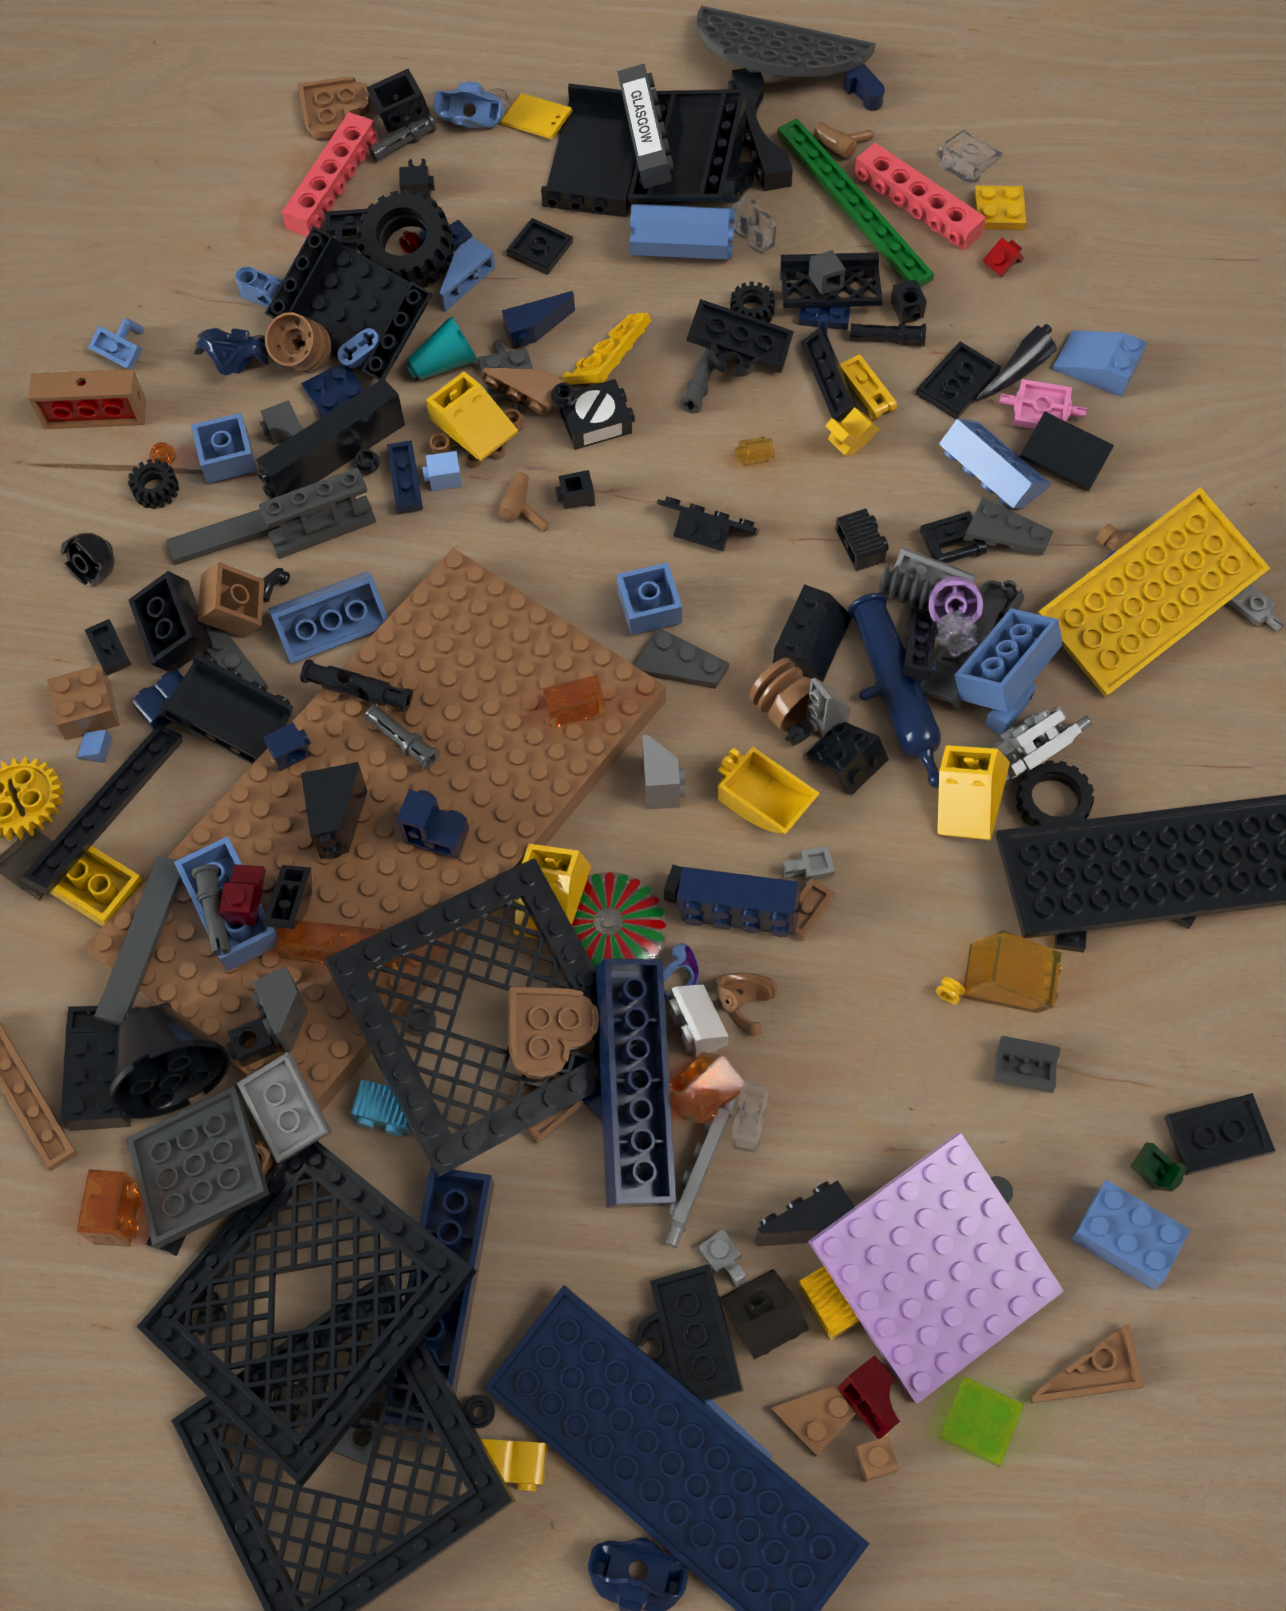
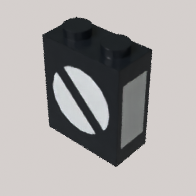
[559,379,635,450]

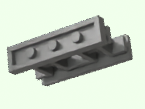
[259,468,376,559]

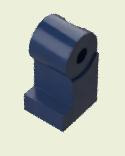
[843,64,885,111]

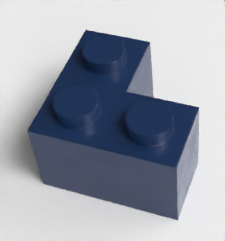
[396,789,469,859]

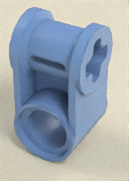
[235,266,282,308]

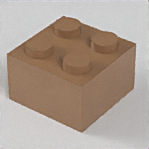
[198,562,264,638]
[47,665,120,740]

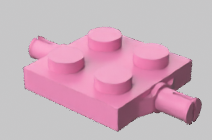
[999,379,1087,429]

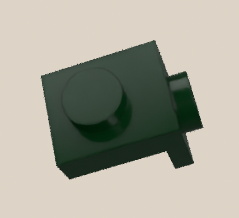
[1130,1142,1188,1191]

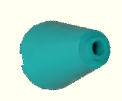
[406,317,478,380]

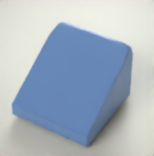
[77,730,112,763]

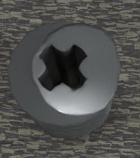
[879,563,939,610]

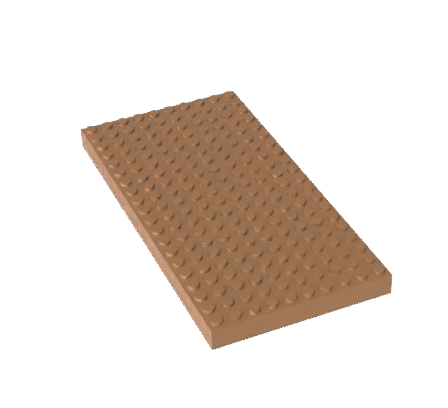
[84,547,666,1112]

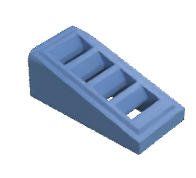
[985,682,1037,735]

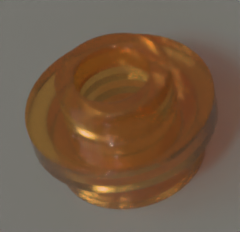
[150,442,176,465]

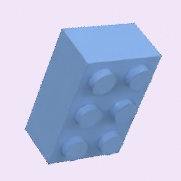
[1070,1180,1190,1290]

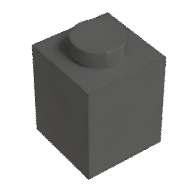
[809,250,845,295]

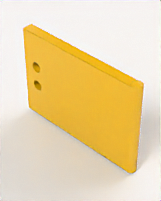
[500,93,572,139]

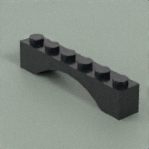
[728,68,793,191]

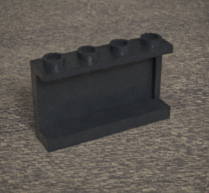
[161,653,293,764]

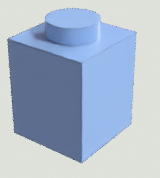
[422,451,462,491]

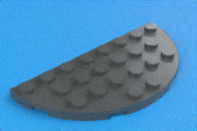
[697,5,876,78]

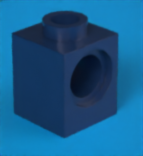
[263,722,311,771]

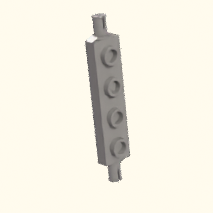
[1227,585,1285,632]
[665,1092,739,1248]

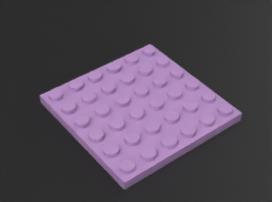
[808,1133,1064,1404]

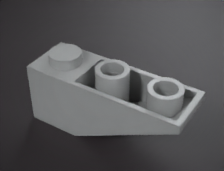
[805,677,850,738]

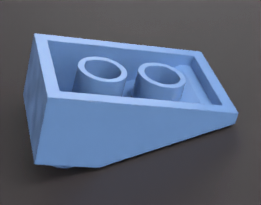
[1052,330,1147,397]

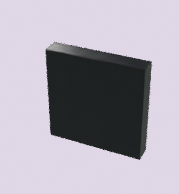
[506,218,573,275]

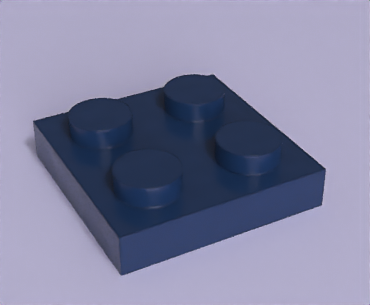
[301,363,365,417]

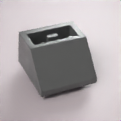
[251,966,308,1052]

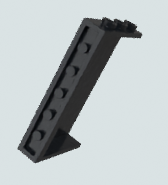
[541,83,637,217]

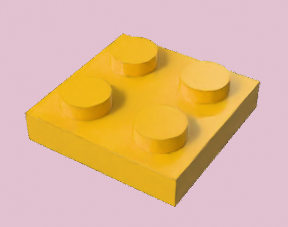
[974,185,1026,230]

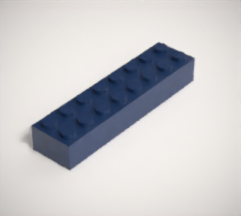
[596,959,676,1208]
[384,1167,494,1434]

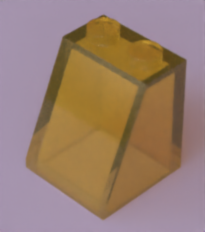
[962,930,1062,1013]

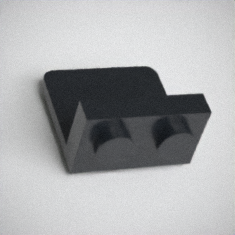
[806,721,889,795]

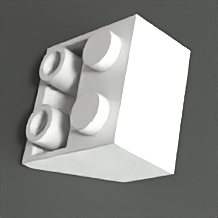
[668,985,728,1059]

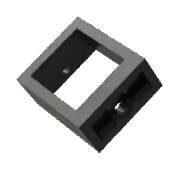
[366,68,430,134]

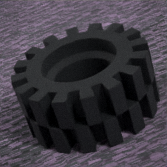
[730,281,775,322]
[128,459,179,509]

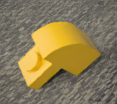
[825,407,880,456]

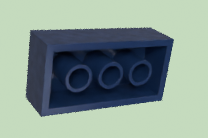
[677,867,800,937]

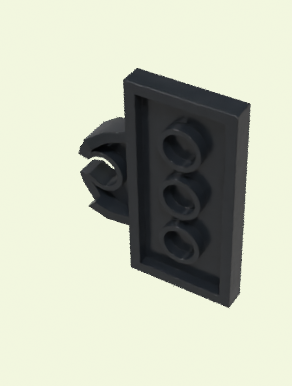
[686,299,794,377]
[634,1264,744,1402]

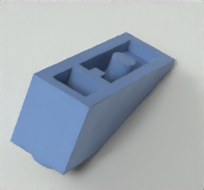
[439,237,495,312]

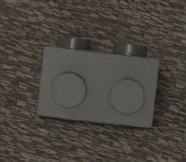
[993,1036,1060,1093]

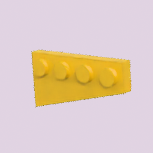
[561,312,652,385]

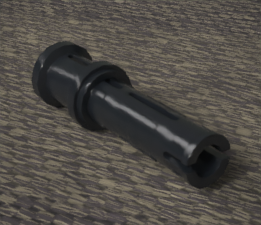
[850,323,926,347]

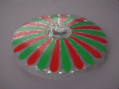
[572,872,666,969]

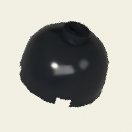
[61,533,115,586]

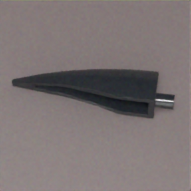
[976,324,1057,401]

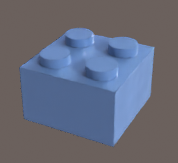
[191,413,258,484]
[616,562,682,635]

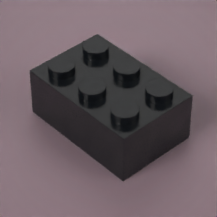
[128,571,213,672]
[60,1031,131,1131]

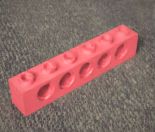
[282,112,377,236]
[854,142,986,250]

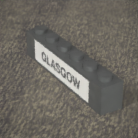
[617,63,674,189]

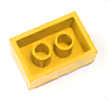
[50,846,144,927]

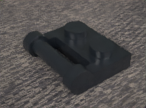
[920,511,987,563]

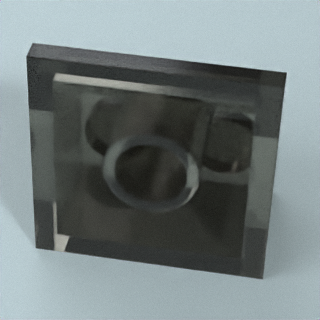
[720,1269,809,1360]

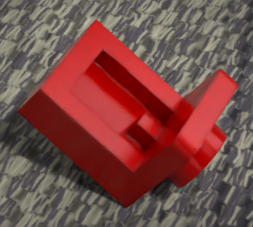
[982,238,1024,278]

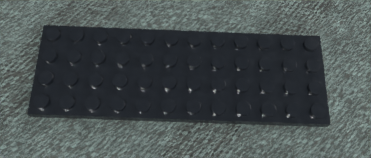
[996,794,1286,939]

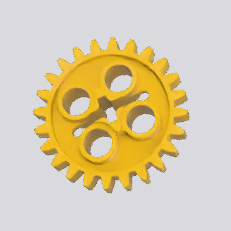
[0,757,64,841]

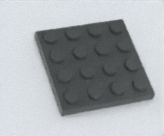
[127,1086,269,1249]

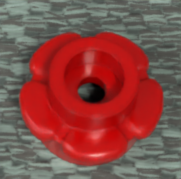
[399,231,421,254]

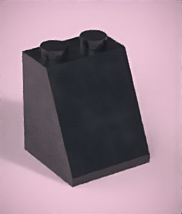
[301,762,368,859]

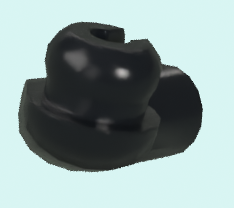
[263,568,290,602]

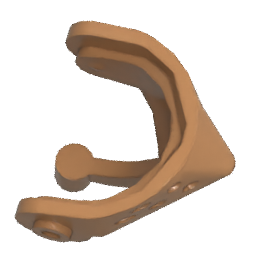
[716,973,778,1036]

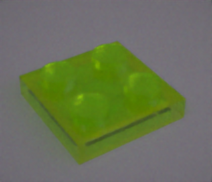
[939,1376,1024,1467]

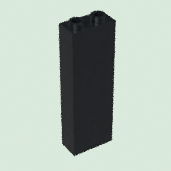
[256,378,405,500]

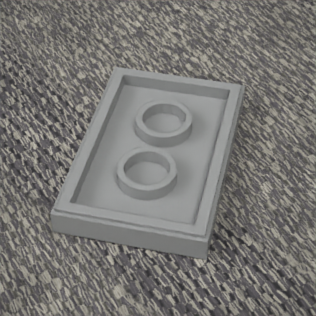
[237,1052,332,1163]

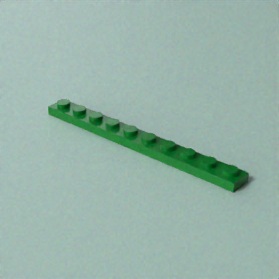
[777,118,934,287]

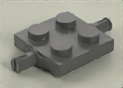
[478,340,533,412]

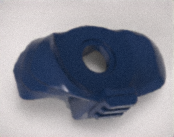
[194,328,270,375]
[588,1537,688,1611]

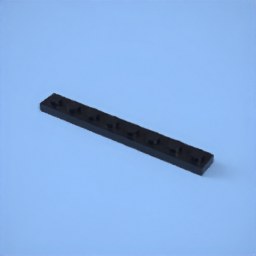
[22,724,183,895]

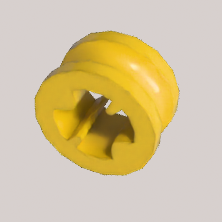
[935,977,966,1005]

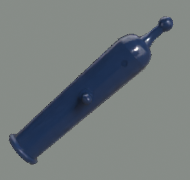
[848,593,941,788]

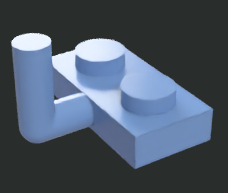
[88,318,144,369]

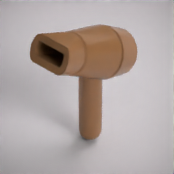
[813,122,874,158]
[498,472,549,531]

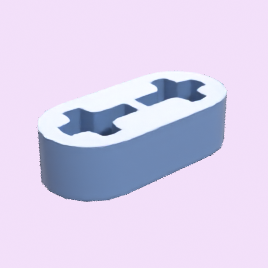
[338,328,381,368]

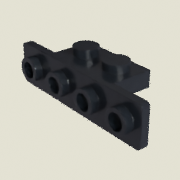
[657,496,760,551]

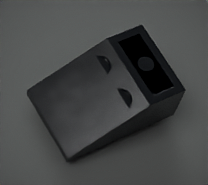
[755,1180,855,1246]

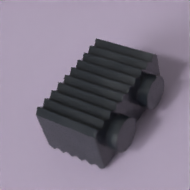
[835,508,889,571]

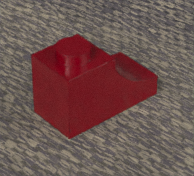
[219,864,266,926]
[837,1355,900,1439]

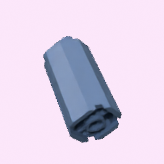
[630,204,735,259]

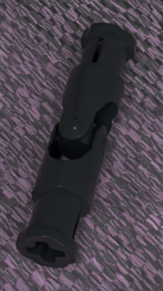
[300,659,413,713]

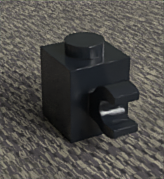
[399,158,435,199]

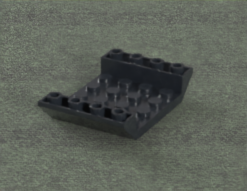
[265,226,433,381]

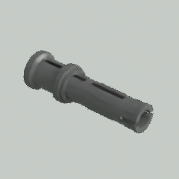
[369,114,437,162]
[680,348,714,413]
[365,705,440,770]
[191,864,231,956]

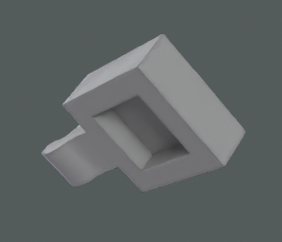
[782,846,835,881]
[698,1229,746,1287]

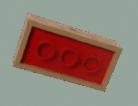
[28,369,146,429]

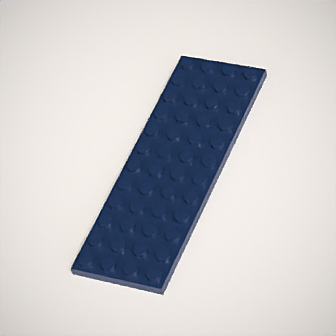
[484,1285,869,1611]

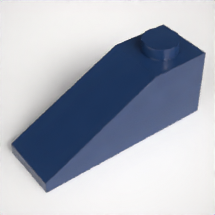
[502,291,575,349]

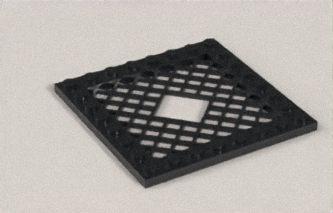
[324,858,601,1178]
[137,1141,477,1486]
[171,1276,515,1611]

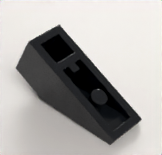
[263,865,312,929]

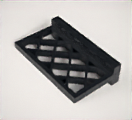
[780,252,883,308]

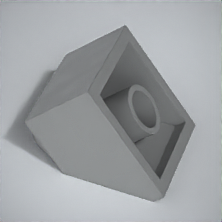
[642,735,685,809]

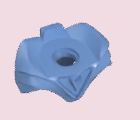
[433,81,505,128]

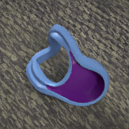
[663,943,700,1000]

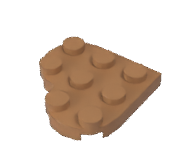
[298,77,371,140]
[508,987,599,1079]

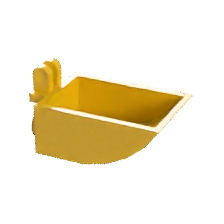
[717,746,820,834]

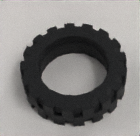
[1016,760,1094,826]

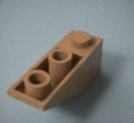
[480,367,564,415]

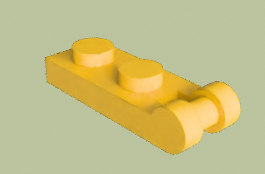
[840,354,897,420]

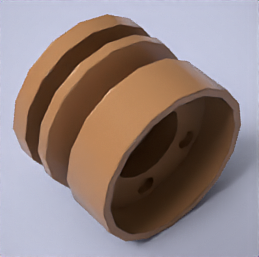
[265,312,331,372]
[748,658,811,732]

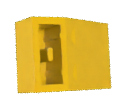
[426,372,518,462]
[938,745,1010,841]
[513,843,592,939]

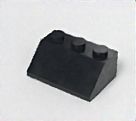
[773,584,852,682]

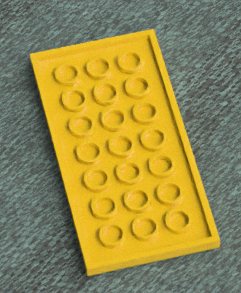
[1036,487,1271,698]

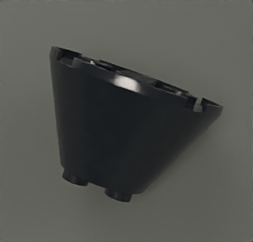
[109,1003,230,1119]

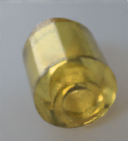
[735,436,774,466]

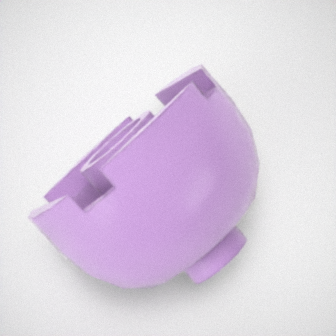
[928,576,983,632]

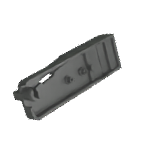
[920,580,1024,710]

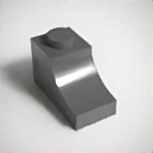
[259,400,303,445]

